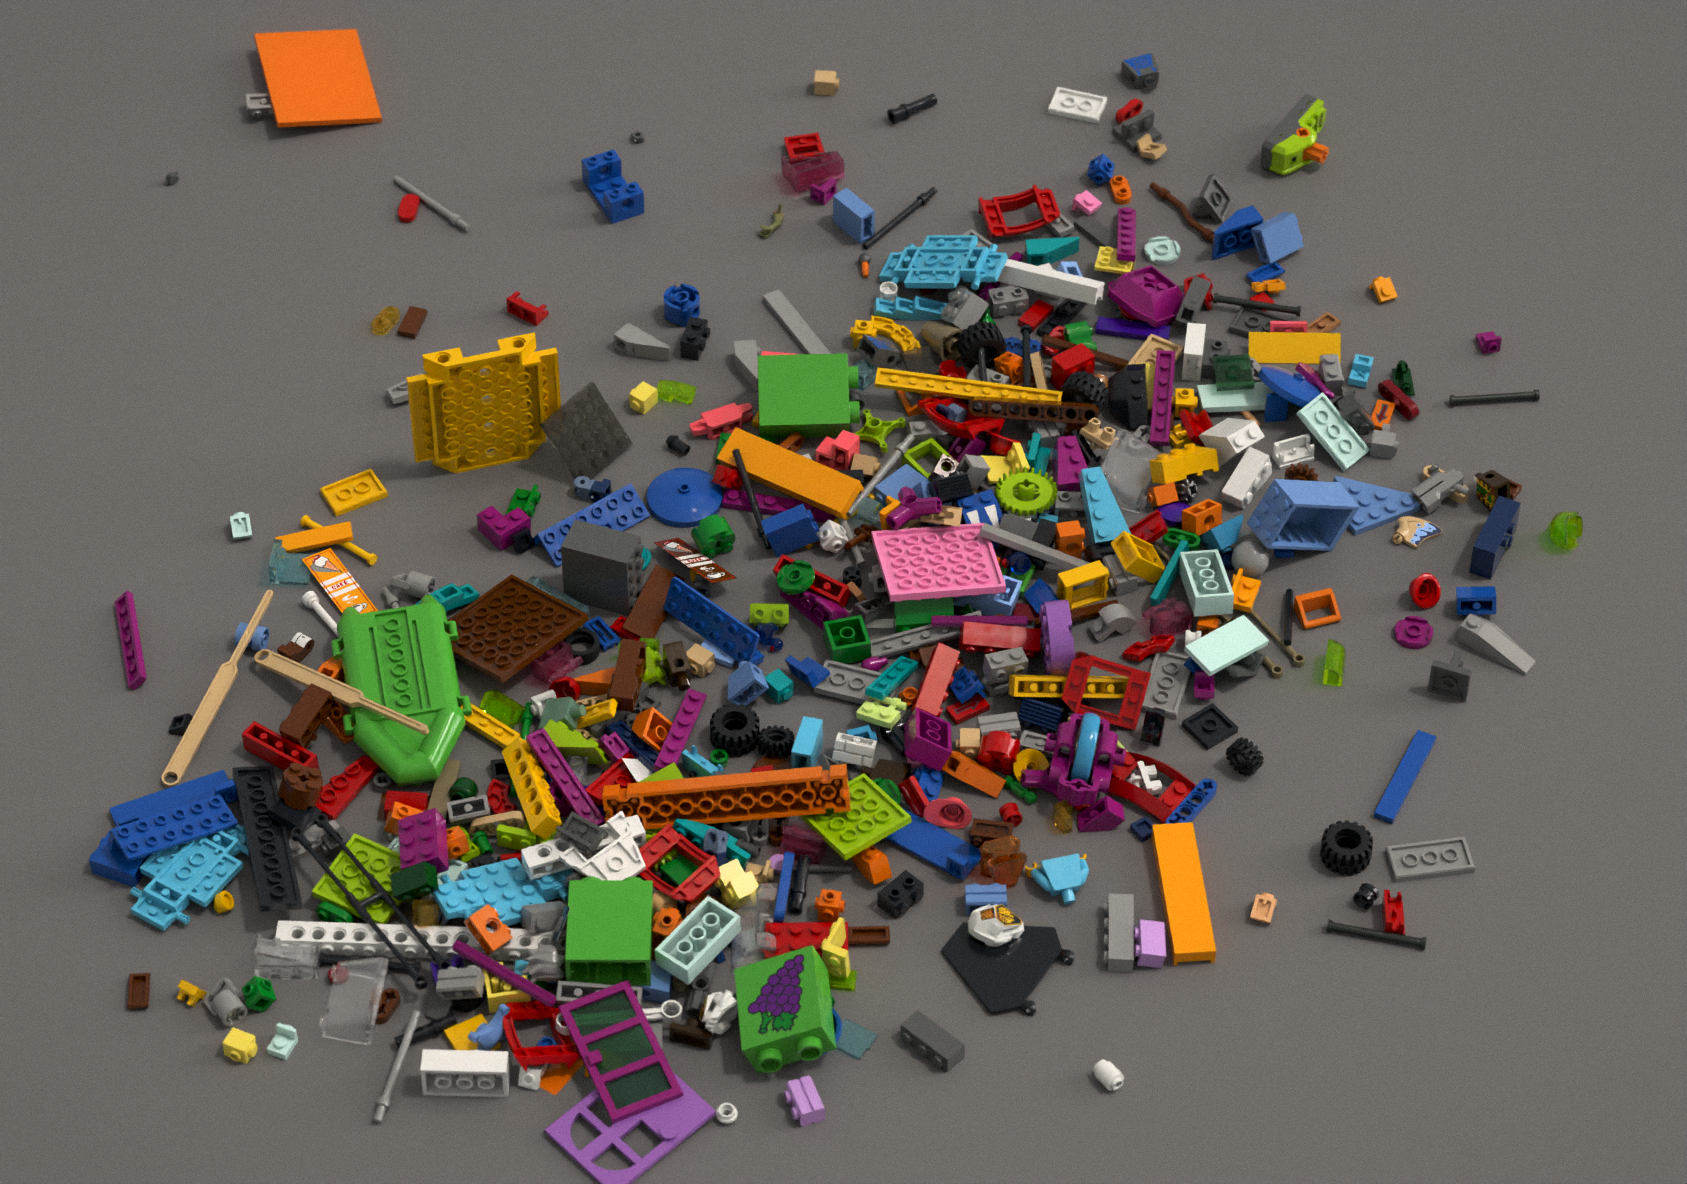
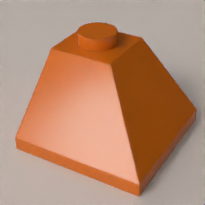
[632,707,673,753]

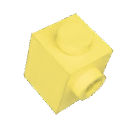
[629,381,658,415]
[222,1027,258,1064]

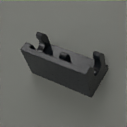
[1070,430,1102,468]

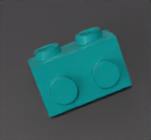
[1025,433,1051,477]

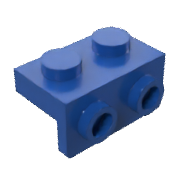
[911,764,945,802]

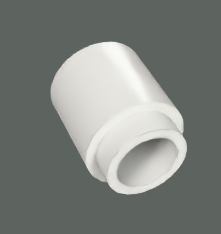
[1093,1060,1124,1091]

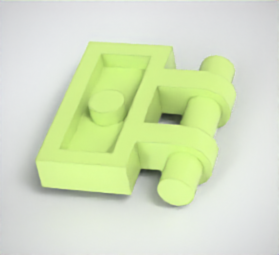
[856,696,907,729]

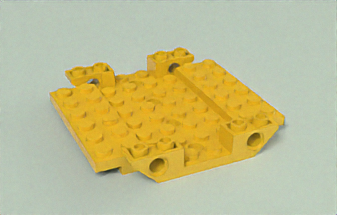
[406,332,563,474]

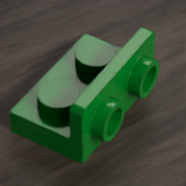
[505,485,541,517]

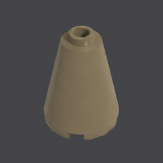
[921,321,963,362]

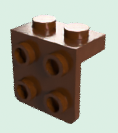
[968,818,1014,851]

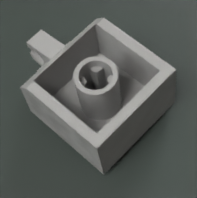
[940,288,989,330]

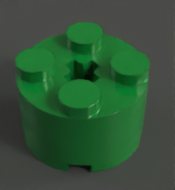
[691,515,735,560]

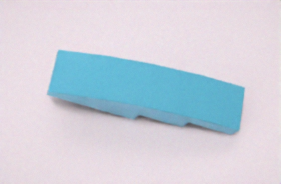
[874,296,947,321]

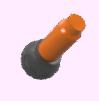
[858,253,871,278]

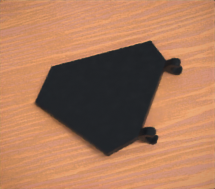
[941,922,1074,1016]

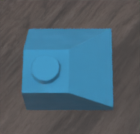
[1199,514,1244,554]

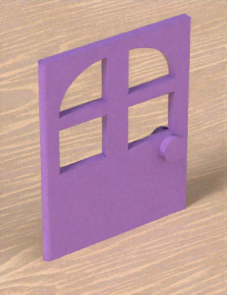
[544,1048,716,1184]

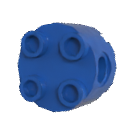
[664,284,700,327]

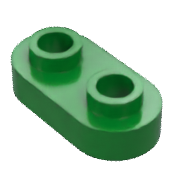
[1162,528,1200,551]
[316,901,354,923]

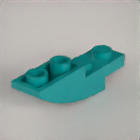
[415,583,480,614]
[672,819,751,870]

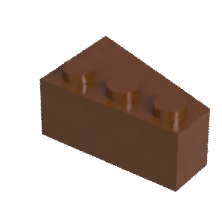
[607,639,647,712]
[279,683,335,749]

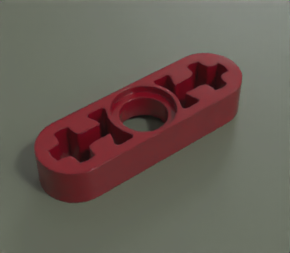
[1378,379,1419,420]

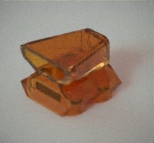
[979,835,1027,889]

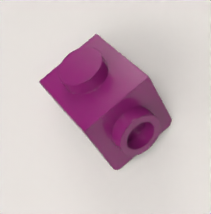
[1194,671,1215,700]

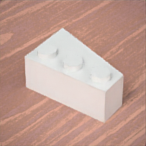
[1221,446,1272,509]

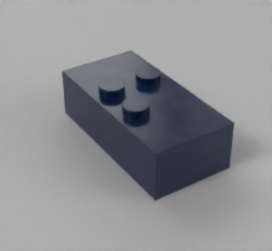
[1469,496,1521,580]

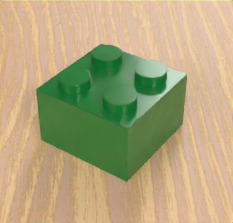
[823,615,871,664]

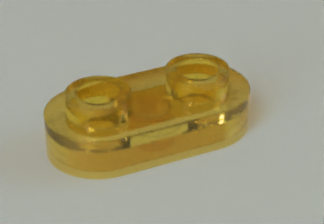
[371,306,400,335]

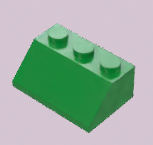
[894,597,954,634]

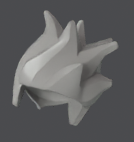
[522,942,566,983]

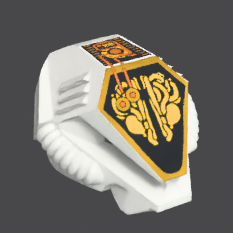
[968,904,1024,947]
[699,990,738,1034]

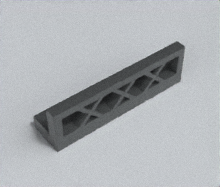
[591,682,661,740]

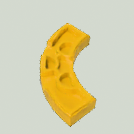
[871,316,922,362]

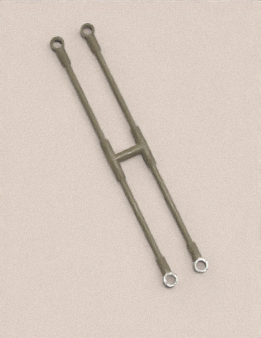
[1151,524,1305,679]

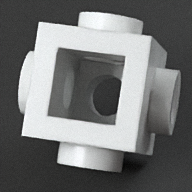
[817,520,848,554]

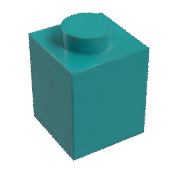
[765,668,794,704]

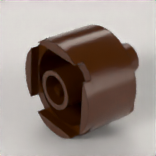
[278,763,323,810]

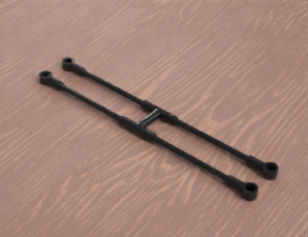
[291,814,452,990]

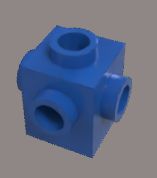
[1087,154,1115,186]

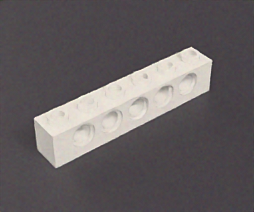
[521,815,646,880]

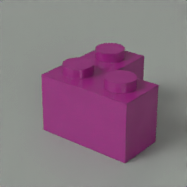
[477,506,531,551]

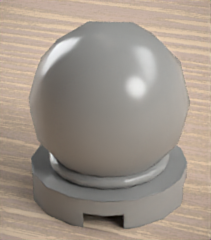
[1231,529,1274,578]

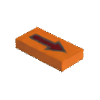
[1371,399,1396,431]

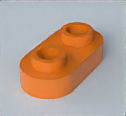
[1110,175,1132,205]

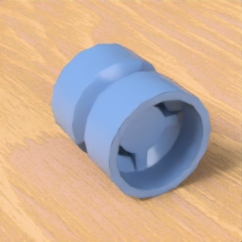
[234,622,270,651]

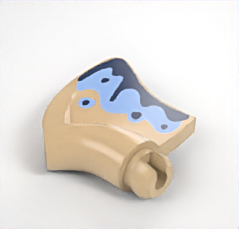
[1392,516,1442,549]

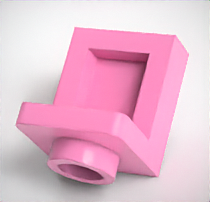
[1072,190,1102,216]

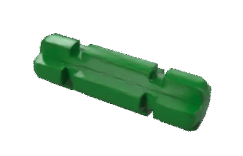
[1004,775,1037,805]

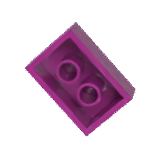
[904,707,952,771]
[398,808,449,874]

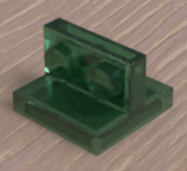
[1212,354,1254,391]

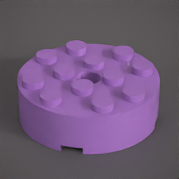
[1039,600,1075,676]

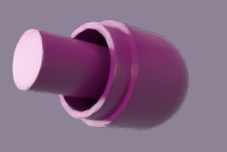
[861,656,888,672]

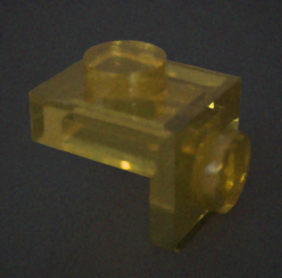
[1053,800,1073,835]

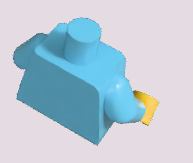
[1025,853,1089,905]

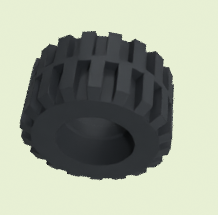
[956,321,1007,369]
[1060,371,1110,418]
[710,703,760,757]
[1320,820,1373,875]

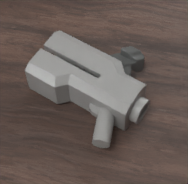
[1411,464,1470,514]

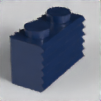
[1018,697,1065,733]

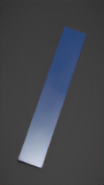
[1374,730,1437,824]

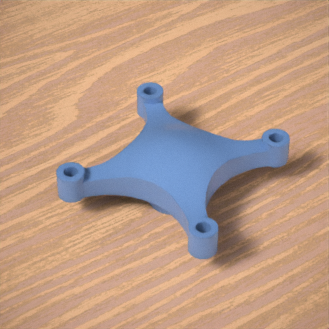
[468,1003,510,1051]

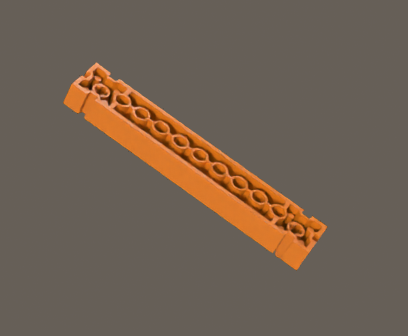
[602,764,851,830]

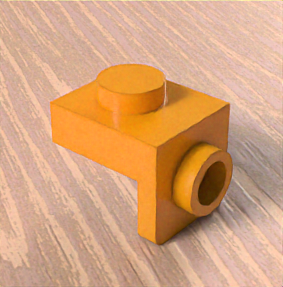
[1368,276,1398,304]

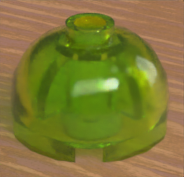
[1547,511,1583,550]

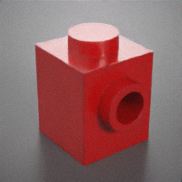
[712,464,742,491]

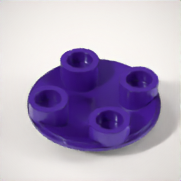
[1158,502,1191,526]

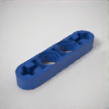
[1165,778,1217,824]
[773,851,795,923]

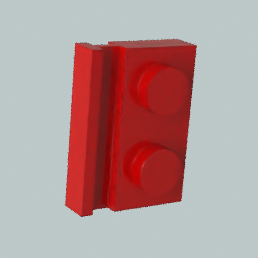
[1129,509,1168,544]

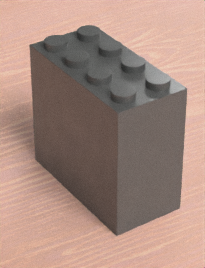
[561,519,645,616]

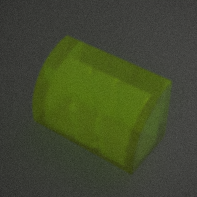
[1323,639,1346,686]
[479,690,526,729]

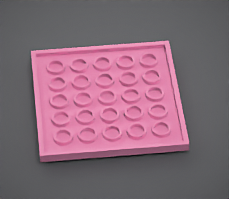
[871,523,1006,602]

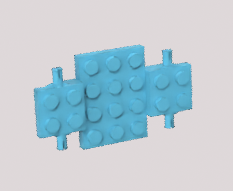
[879,235,1008,290]
[130,824,249,931]
[431,858,574,927]

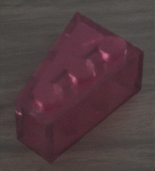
[781,151,845,192]

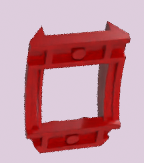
[978,185,1060,238]
[917,396,1005,440]
[1061,655,1151,730]
[1108,751,1197,824]
[638,823,721,903]
[503,1001,579,1072]

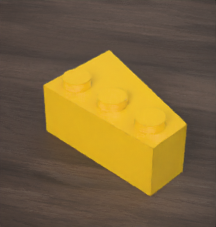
[1149,443,1219,484]

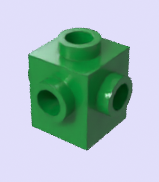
[241,976,276,1013]

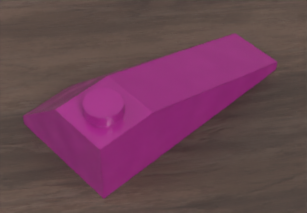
[780,589,849,631]

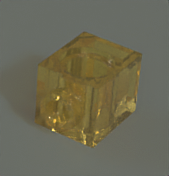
[413,899,439,927]

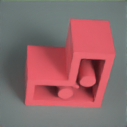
[816,430,860,471]

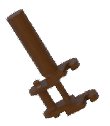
[845,523,881,549]

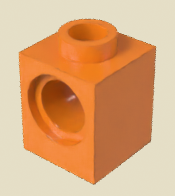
[1147,482,1179,507]

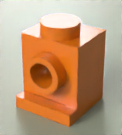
[1197,615,1220,637]

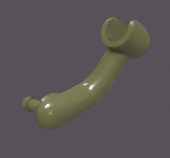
[759,203,784,238]

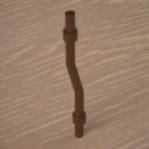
[1149,182,1214,242]

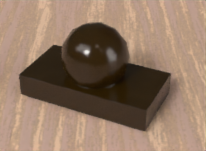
[669,1018,712,1050]

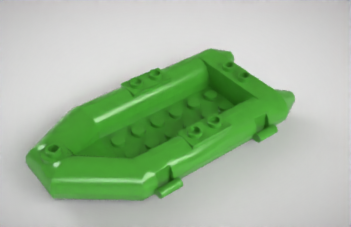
[331,595,472,786]

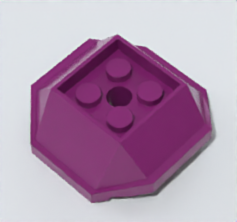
[1106,265,1185,328]

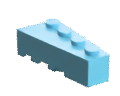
[1078,467,1131,547]

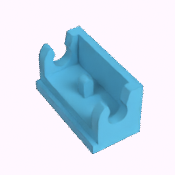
[682,745,724,777]

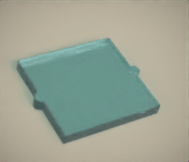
[836,1019,878,1060]

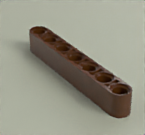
[969,396,1099,424]

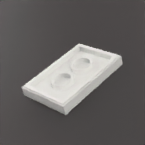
[1048,87,1107,124]

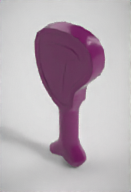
[1295,362,1335,400]

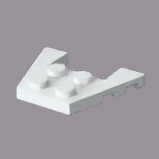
[559,811,646,880]

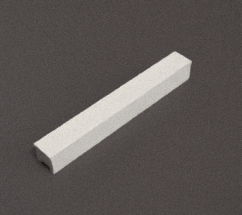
[997,259,1105,305]

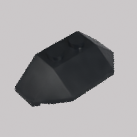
[1109,363,1149,430]

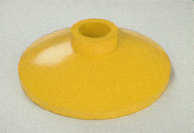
[1013,749,1049,788]

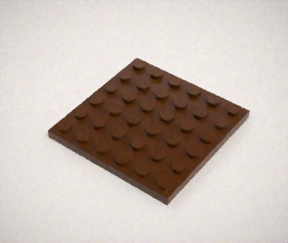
[447,574,589,683]

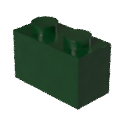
[390,861,439,903]

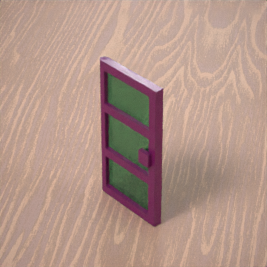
[558,980,683,1124]

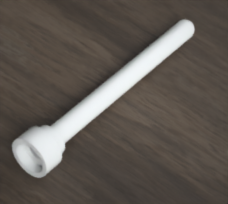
[301,591,338,637]

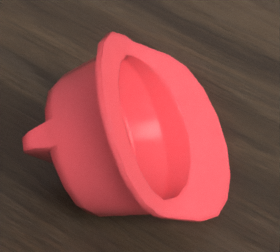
[924,797,972,830]

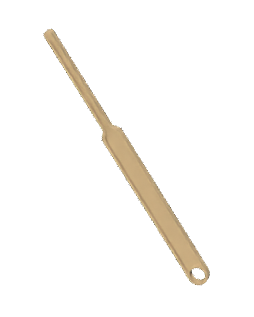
[162,590,274,788]
[254,649,429,735]

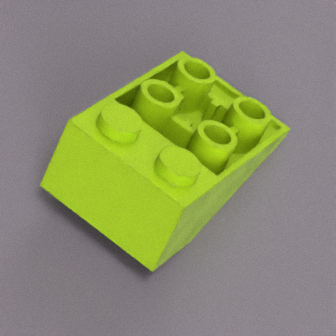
[544,719,608,764]

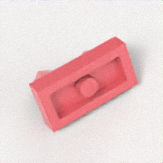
[1269,321,1307,333]

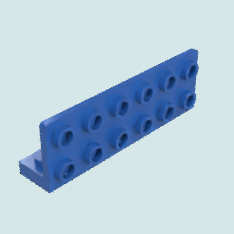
[533,483,650,567]
[663,576,765,665]
[109,770,237,827]
[108,794,238,861]
[884,807,985,881]

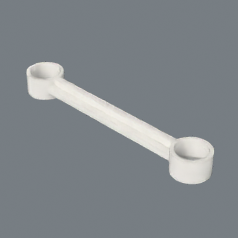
[556,1000,682,1035]

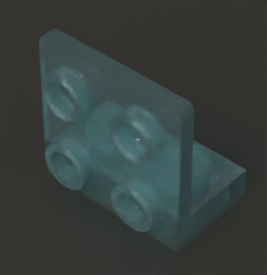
[268,539,313,585]

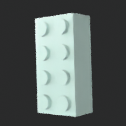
[1179,549,1234,617]
[655,896,741,985]

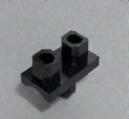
[1140,707,1167,746]

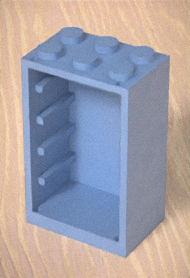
[1247,479,1360,551]

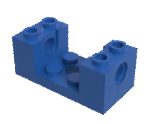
[581,149,644,224]

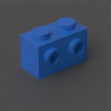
[1456,586,1496,615]

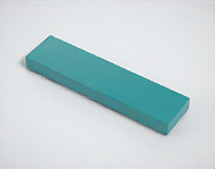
[1150,540,1189,611]
[865,656,918,701]

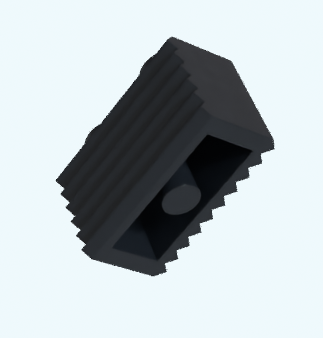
[928,471,974,504]

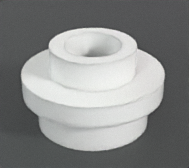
[716,1103,738,1124]

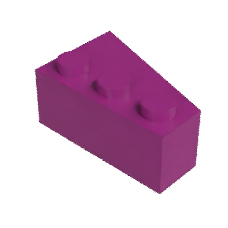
[1052,435,1088,492]

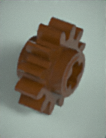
[1284,462,1318,481]

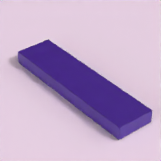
[1095,316,1171,341]

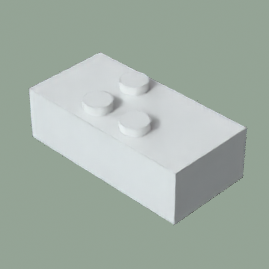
[420,1049,510,1097]

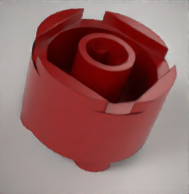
[977,731,1021,775]

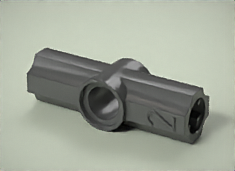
[686,961,717,1019]

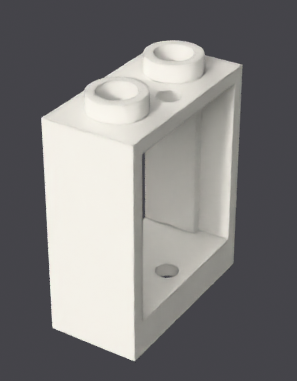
[1182,323,1206,381]

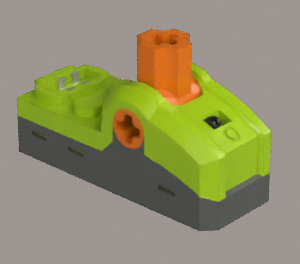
[1260,94,1329,175]

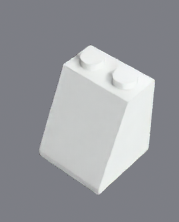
[1199,418,1265,467]

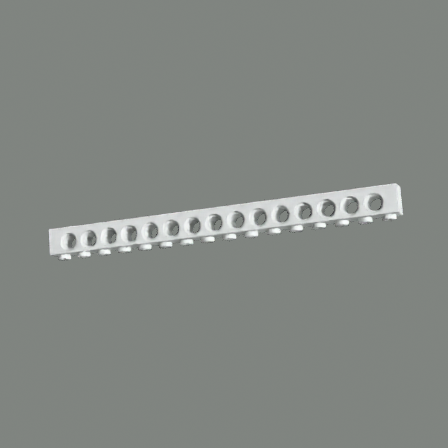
[275,920,567,963]

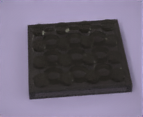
[540,382,633,480]

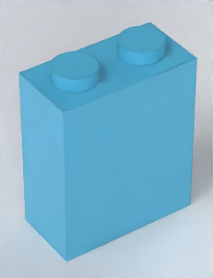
[791,716,823,769]

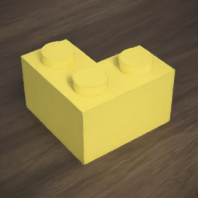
[714,859,760,910]
[482,962,531,1013]

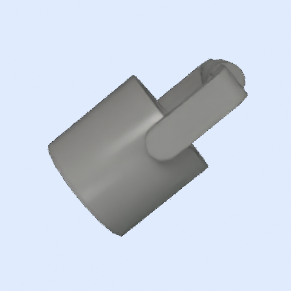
[391,571,436,599]
[204,978,248,1027]

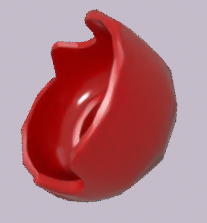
[938,360,967,379]
[549,676,581,702]

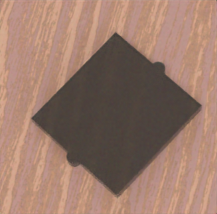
[901,345,939,375]

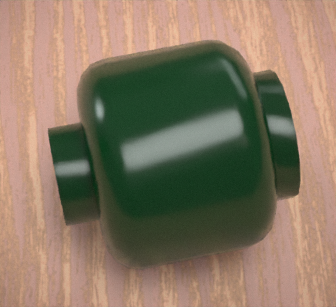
[448,777,478,801]

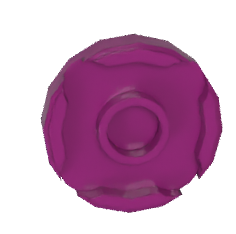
[1394,616,1433,649]

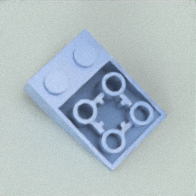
[953,575,1022,616]

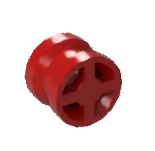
[999,802,1023,827]

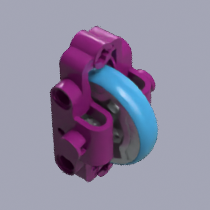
[1044,712,1126,806]

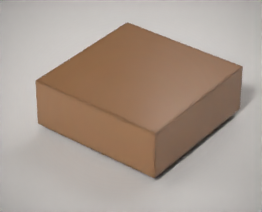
[847,581,867,602]

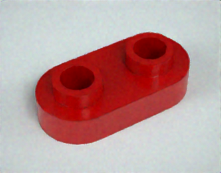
[1115,98,1143,124]

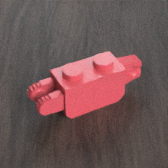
[689,402,753,440]

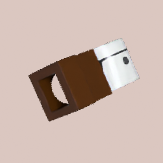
[277,632,314,663]

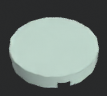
[1144,236,1180,265]

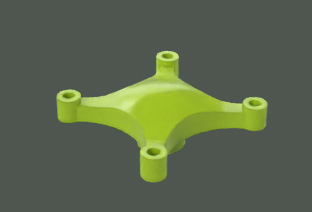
[854,409,906,453]

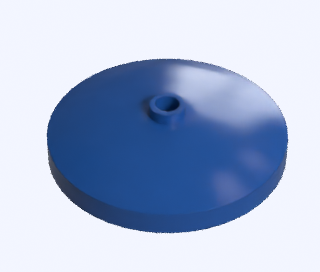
[1258,365,1321,407]
[647,468,723,528]

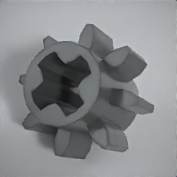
[1176,479,1199,503]

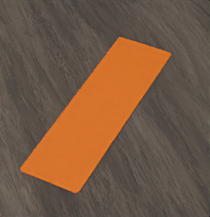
[540,1041,584,1095]

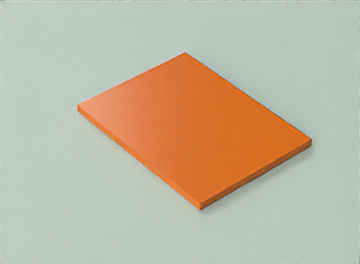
[254,29,382,128]

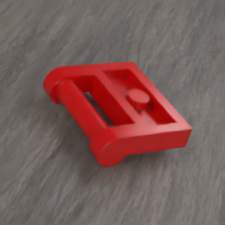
[784,132,825,164]

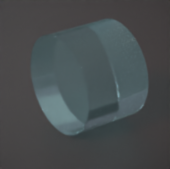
[857,497,883,525]

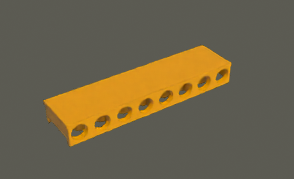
[717,427,864,520]
[1151,822,1216,966]

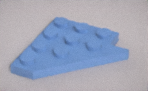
[1333,476,1421,536]

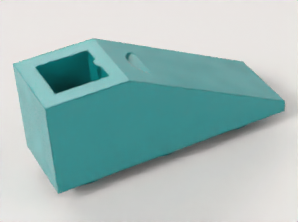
[1025,237,1080,266]

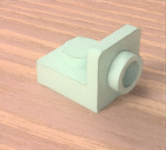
[230,512,252,540]
[267,1023,298,1060]

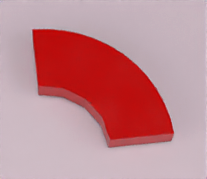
[1122,635,1175,662]
[487,778,517,815]

